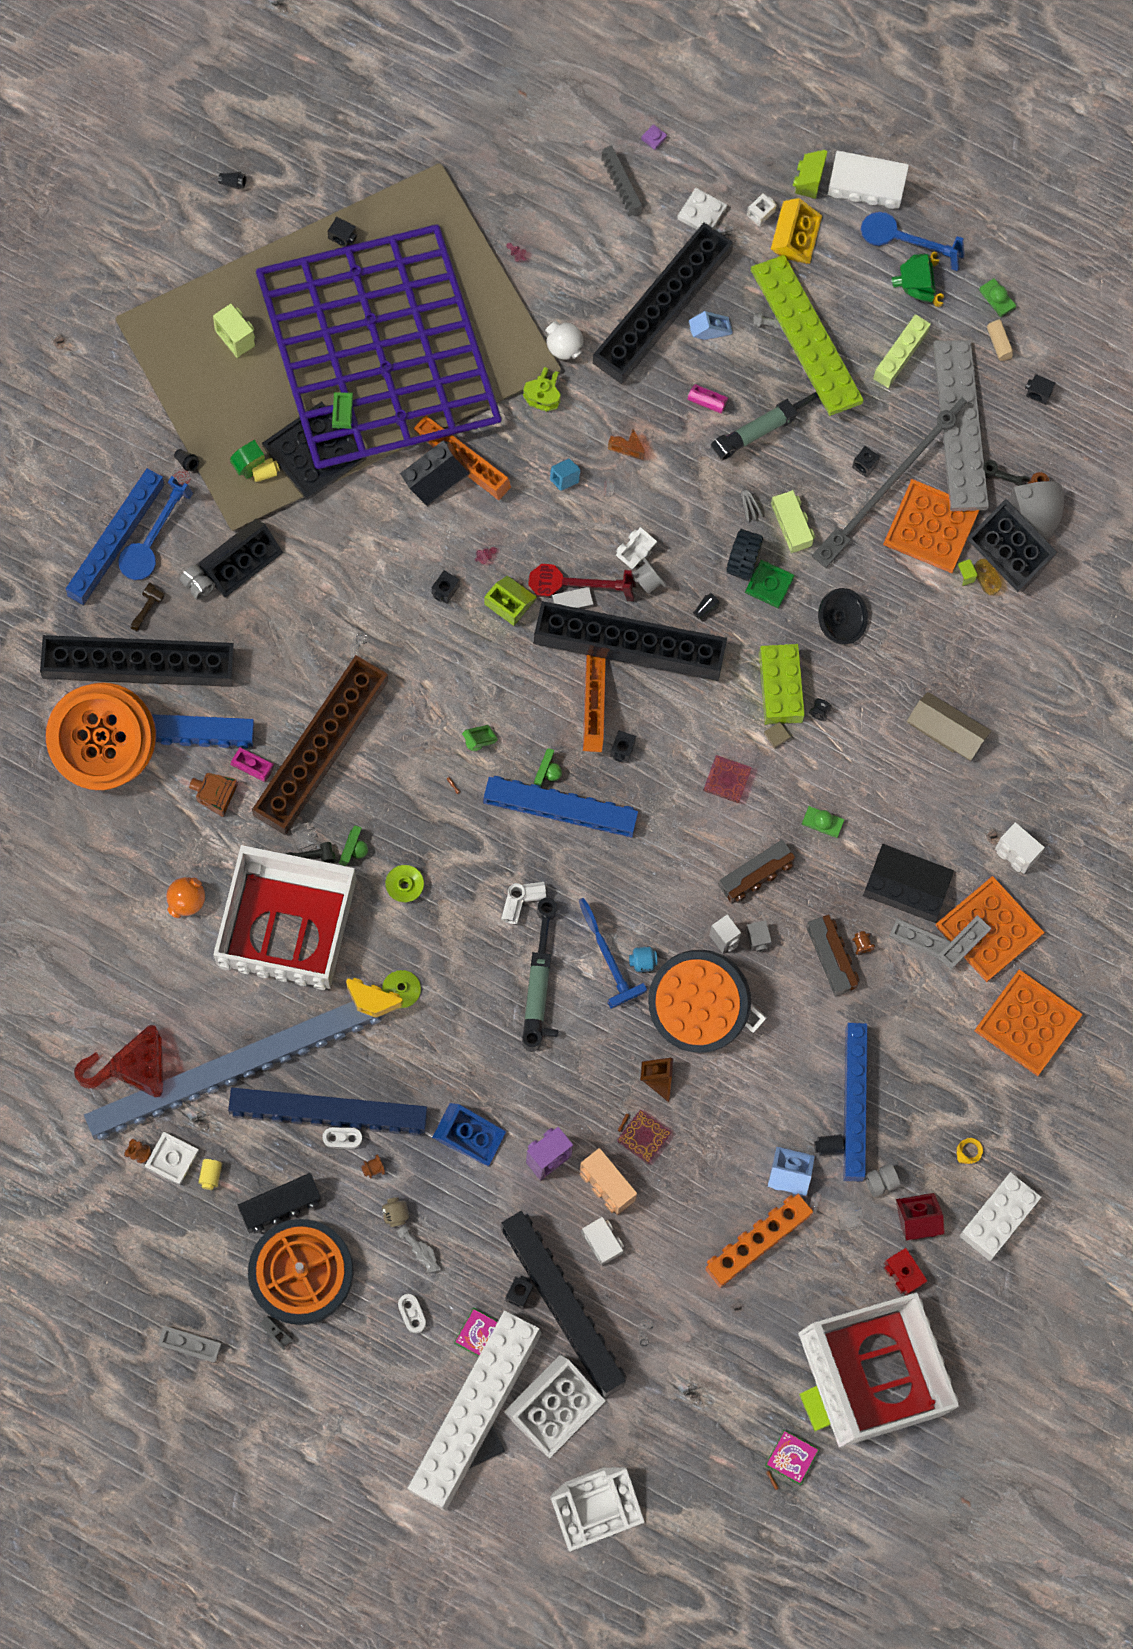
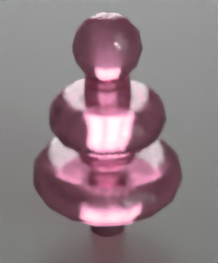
[506,243,527,262]
[475,547,497,564]

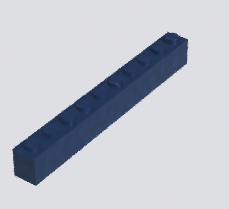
[228,1087,427,1136]

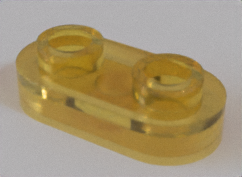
[974,559,1002,595]

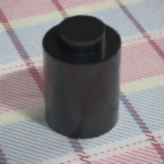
[814,1134,844,1156]

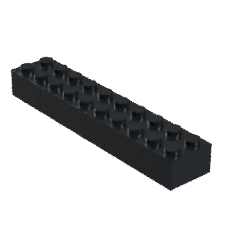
[592,222,733,384]
[533,601,727,681]
[40,635,235,686]
[501,1210,627,1399]

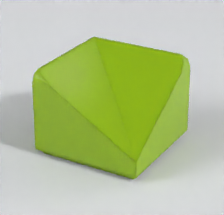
[958,559,978,586]

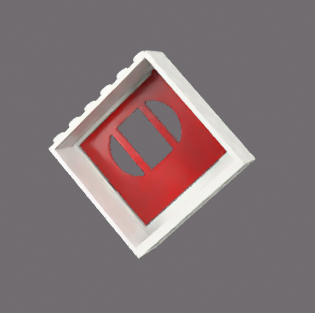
[213,845,357,990]
[798,1293,959,1448]

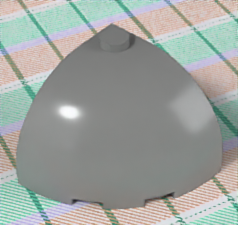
[1009,481,1065,541]

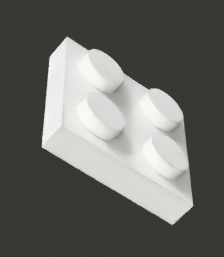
[677,188,727,230]
[145,1132,199,1185]

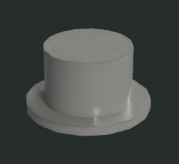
[633,557,667,594]

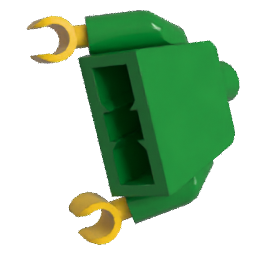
[892,252,944,307]

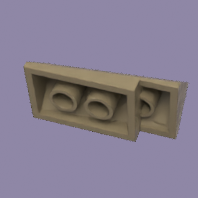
[907,692,992,762]

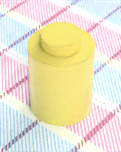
[252,458,280,482]
[198,1159,222,1190]

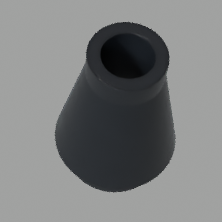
[218,171,246,190]
[174,449,199,471]
[693,593,720,620]

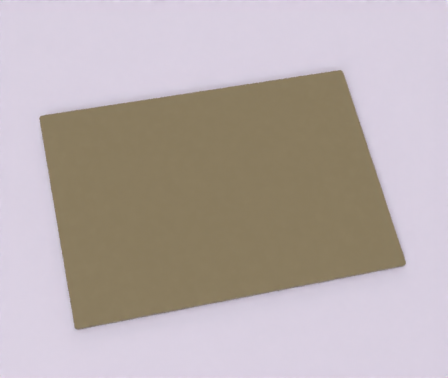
[116,164,560,531]

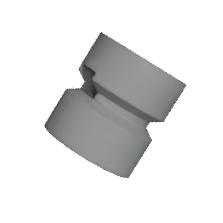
[179,564,215,600]
[865,1163,900,1197]

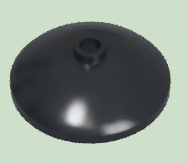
[818,588,868,645]

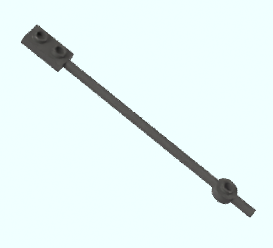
[812,398,967,568]

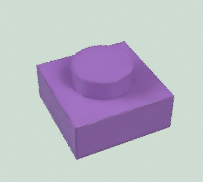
[641,124,667,150]

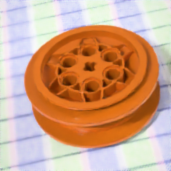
[46,683,156,790]

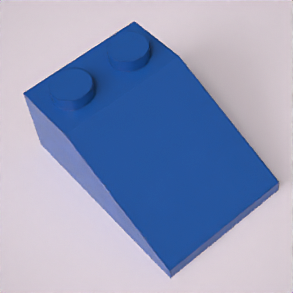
[432,1103,506,1166]

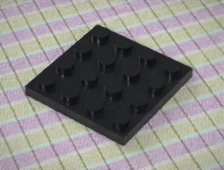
[262,401,367,501]

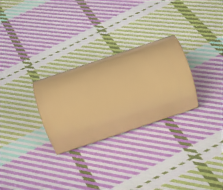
[987,319,1013,361]

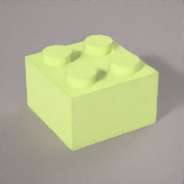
[213,304,255,358]

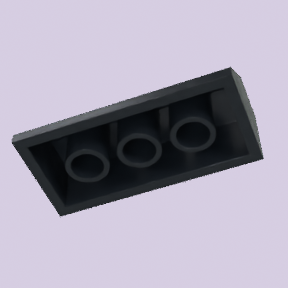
[197,519,283,598]
[237,1172,321,1234]

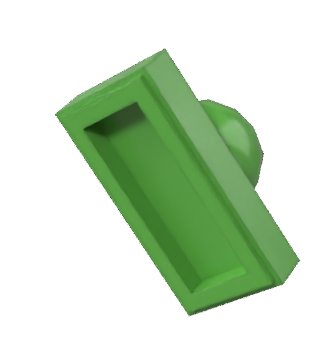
[979,278,1016,317]
[332,392,353,429]
[462,725,498,751]
[534,748,562,787]
[802,806,844,838]
[339,825,368,866]

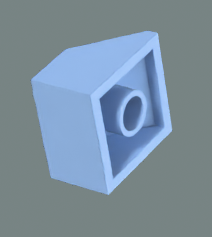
[768,1146,815,1196]

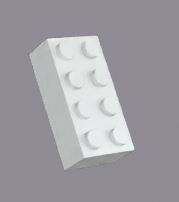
[959,1172,1041,1261]

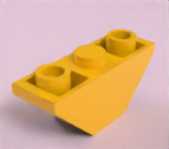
[346,978,403,1018]

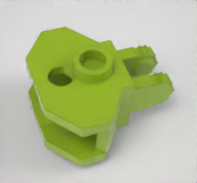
[523,367,561,412]

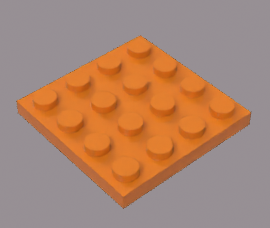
[883,479,979,573]
[935,876,1044,983]
[974,969,1083,1076]

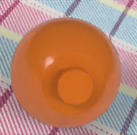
[166,877,205,918]

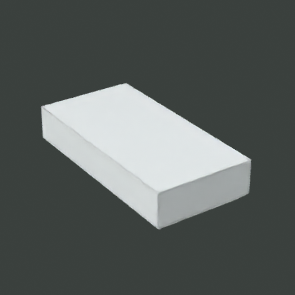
[552,587,593,609]

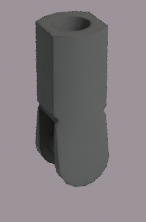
[259,1315,293,1350]

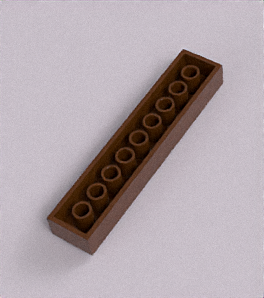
[252,655,388,835]

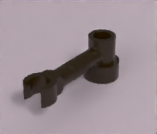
[130,582,165,632]

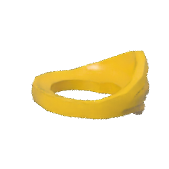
[956,1138,983,1164]

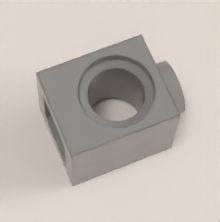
[746,920,771,952]

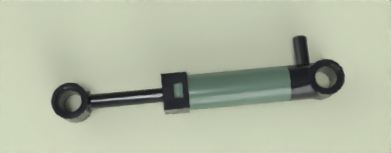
[711,392,819,461]
[522,898,558,1052]

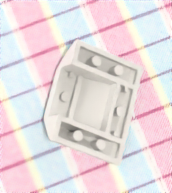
[550,1467,645,1552]

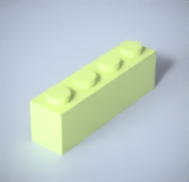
[873,314,931,388]

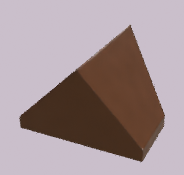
[640,1058,673,1102]

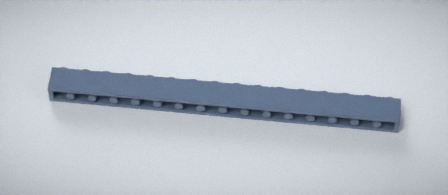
[84,1001,384,1140]

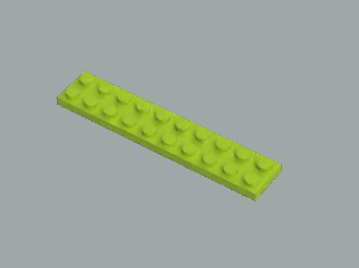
[751,255,864,416]

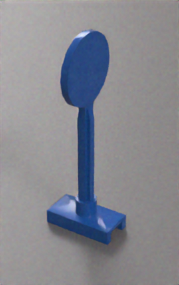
[861,212,964,271]
[118,476,193,581]
[579,898,647,1009]

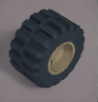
[726,529,763,580]

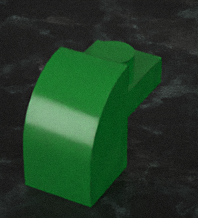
[230,440,265,480]

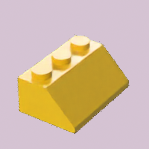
[771,198,822,264]

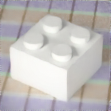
[995,822,1044,874]

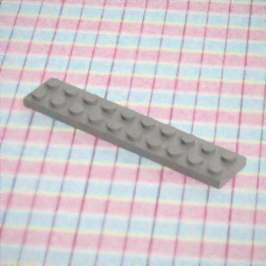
[933,340,989,511]

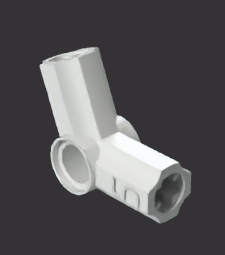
[501,882,546,924]

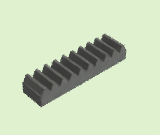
[601,145,642,216]

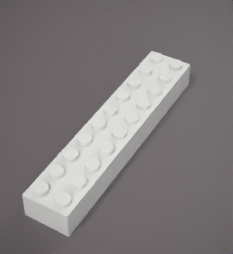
[407,1311,542,1511]

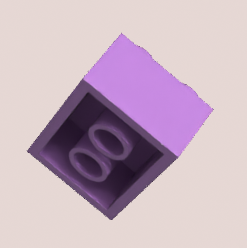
[526,1127,573,1181]

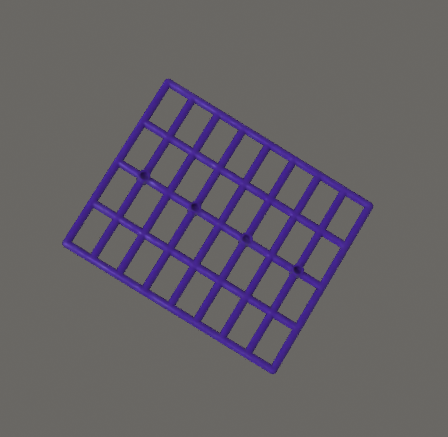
[256,224,502,469]

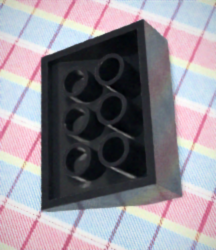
[966,499,1058,592]
[863,844,954,923]

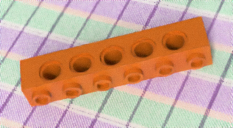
[705,1194,813,1288]

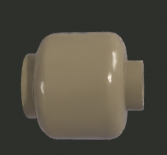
[382,1197,409,1227]

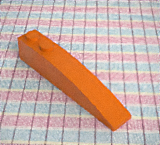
[413,415,511,500]
[583,655,605,752]

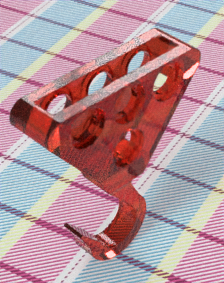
[74,1025,163,1097]

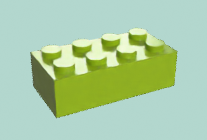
[759,644,804,725]

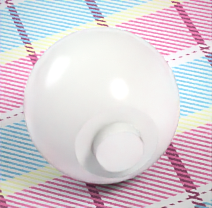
[545,321,584,360]

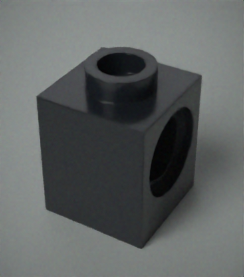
[327,216,357,247]
[1025,374,1056,405]
[852,446,880,478]
[431,570,460,603]
[610,730,636,762]
[505,1276,533,1309]

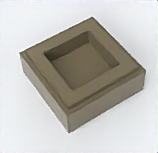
[764,722,790,749]

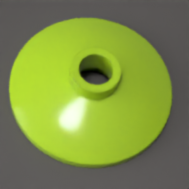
[385,865,424,903]
[382,970,421,1008]

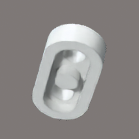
[323,1127,362,1149]
[398,1294,426,1334]

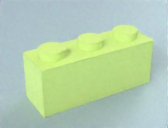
[771,490,815,553]

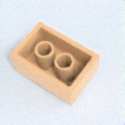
[580,1148,637,1215]

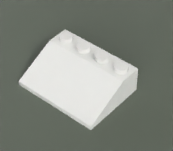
[828,151,909,209]
[504,1355,605,1458]

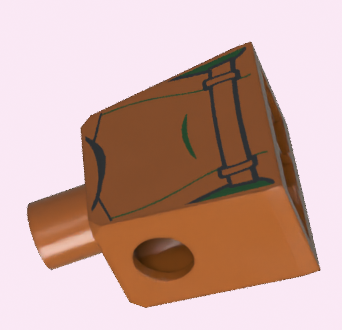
[189,773,238,817]

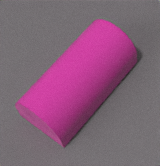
[687,384,728,414]
[230,748,273,782]

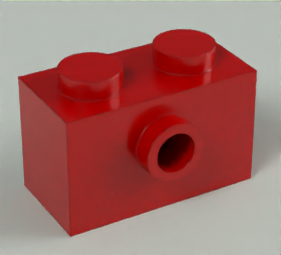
[884,1248,927,1296]

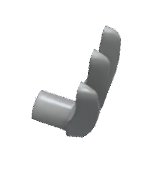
[741,490,763,522]

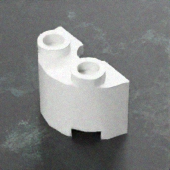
[616,527,657,570]

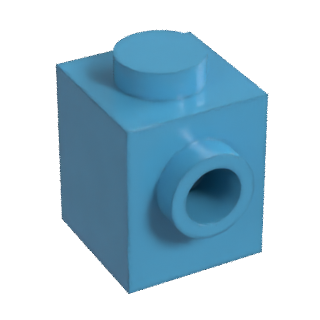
[550,458,580,491]

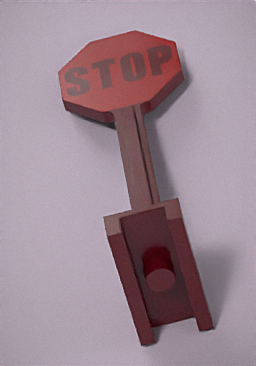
[528,564,636,602]

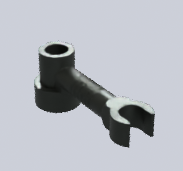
[983,460,1030,486]
[285,842,337,864]

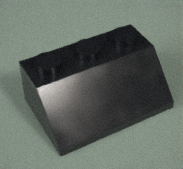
[400,440,471,506]

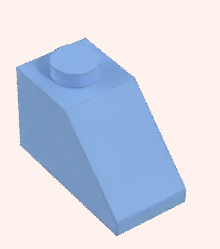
[689,311,733,340]

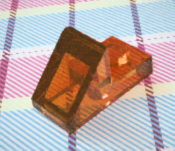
[608,429,645,461]

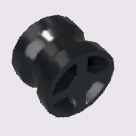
[809,698,832,721]

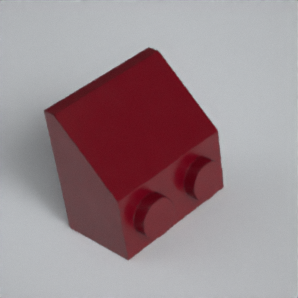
[896,1193,945,1240]

